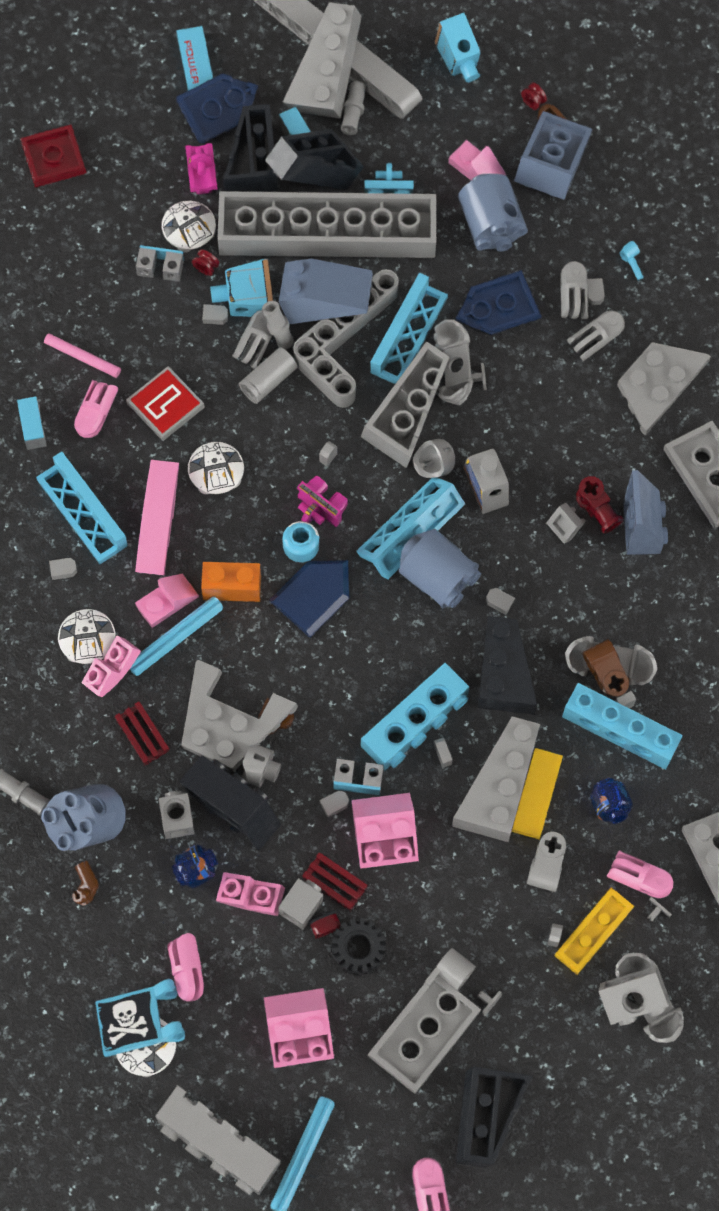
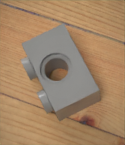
[599,965,669,1026]

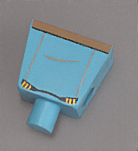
[435,13,480,82]
[210,259,273,317]

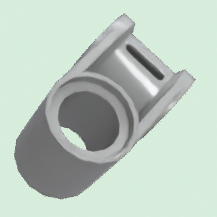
[526,832,566,892]

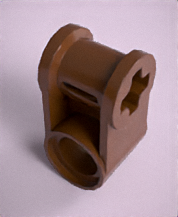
[582,639,629,696]

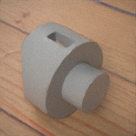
[413,439,455,478]
[242,745,281,788]

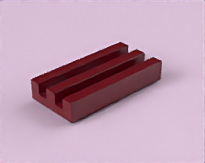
[115,701,170,765]
[302,852,368,911]

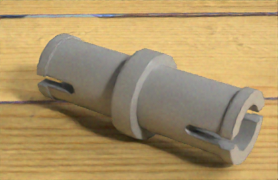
[341,81,366,135]
[262,301,294,349]
[0,769,50,816]

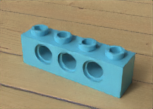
[361,663,469,771]
[562,683,683,770]

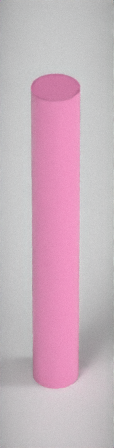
[44,333,121,378]

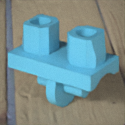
[365,163,413,194]

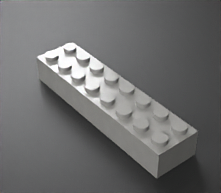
[218,191,436,258]

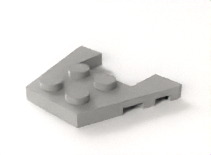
[181,660,298,771]

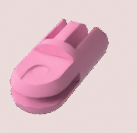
[74,380,118,438]
[607,850,673,899]
[167,933,204,1001]
[412,1158,450,1211]

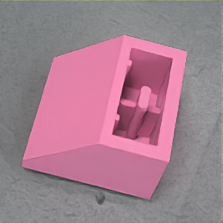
[352,793,419,869]
[264,988,334,1068]

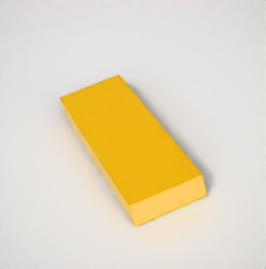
[511,748,563,840]
[555,887,634,975]

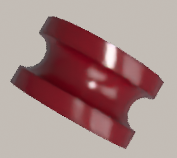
[521,83,547,110]
[192,250,220,276]

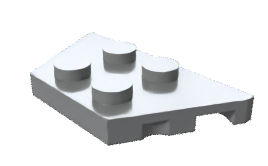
[617,342,711,435]

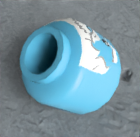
[282,521,319,563]

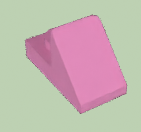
[449,140,506,180]
[135,573,199,628]

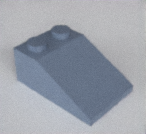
[514,111,592,199]
[279,259,373,324]
[623,470,668,555]

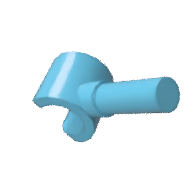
[620,241,644,280]

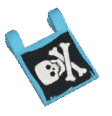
[95,979,185,1057]

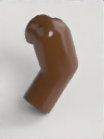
[72,861,99,906]

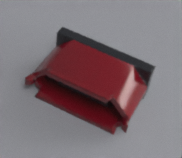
[309,910,341,939]

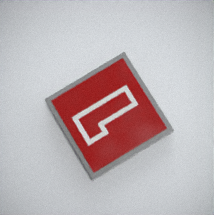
[126,366,205,441]

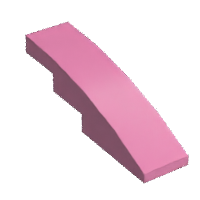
[135,460,179,575]

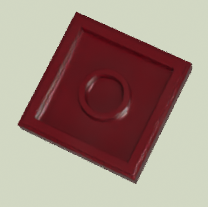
[20,124,87,188]

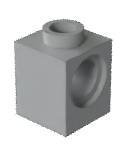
[159,791,195,839]
[278,878,323,930]

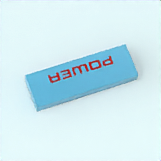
[177,26,213,91]

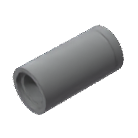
[239,347,297,404]

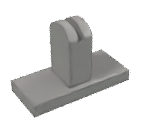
[471,363,487,390]
[648,897,672,921]
[477,991,502,1016]

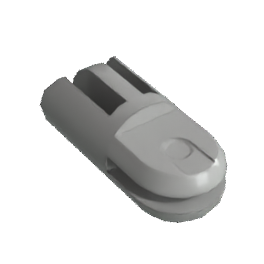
[560,261,588,320]
[232,310,272,369]
[567,310,625,361]

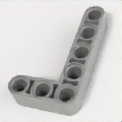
[293,269,399,408]

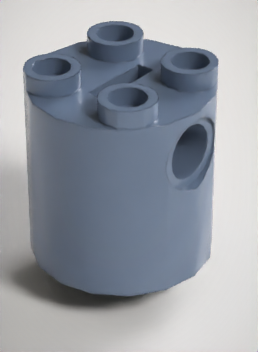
[458,174,528,252]
[399,529,482,608]
[41,784,125,851]

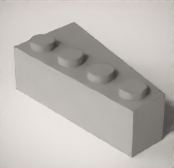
[283,2,362,119]
[361,341,449,468]
[452,717,540,842]
[155,1085,280,1195]

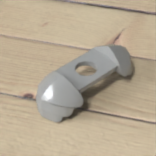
[434,319,473,405]
[565,636,657,685]
[615,953,684,1043]

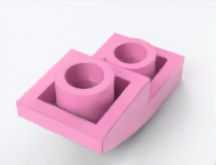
[82,636,141,697]
[216,872,285,916]

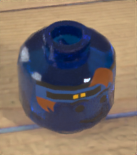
[590,778,633,824]
[172,845,218,888]

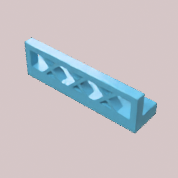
[370,273,448,384]
[36,451,128,564]
[357,477,465,579]

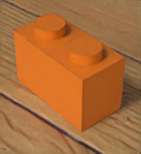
[201,562,261,602]

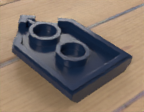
[176,73,258,144]
[455,270,542,335]
[269,560,349,638]

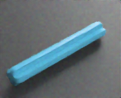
[130,597,223,676]
[271,1096,334,1211]

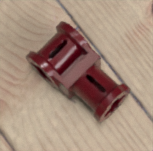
[576,476,624,534]

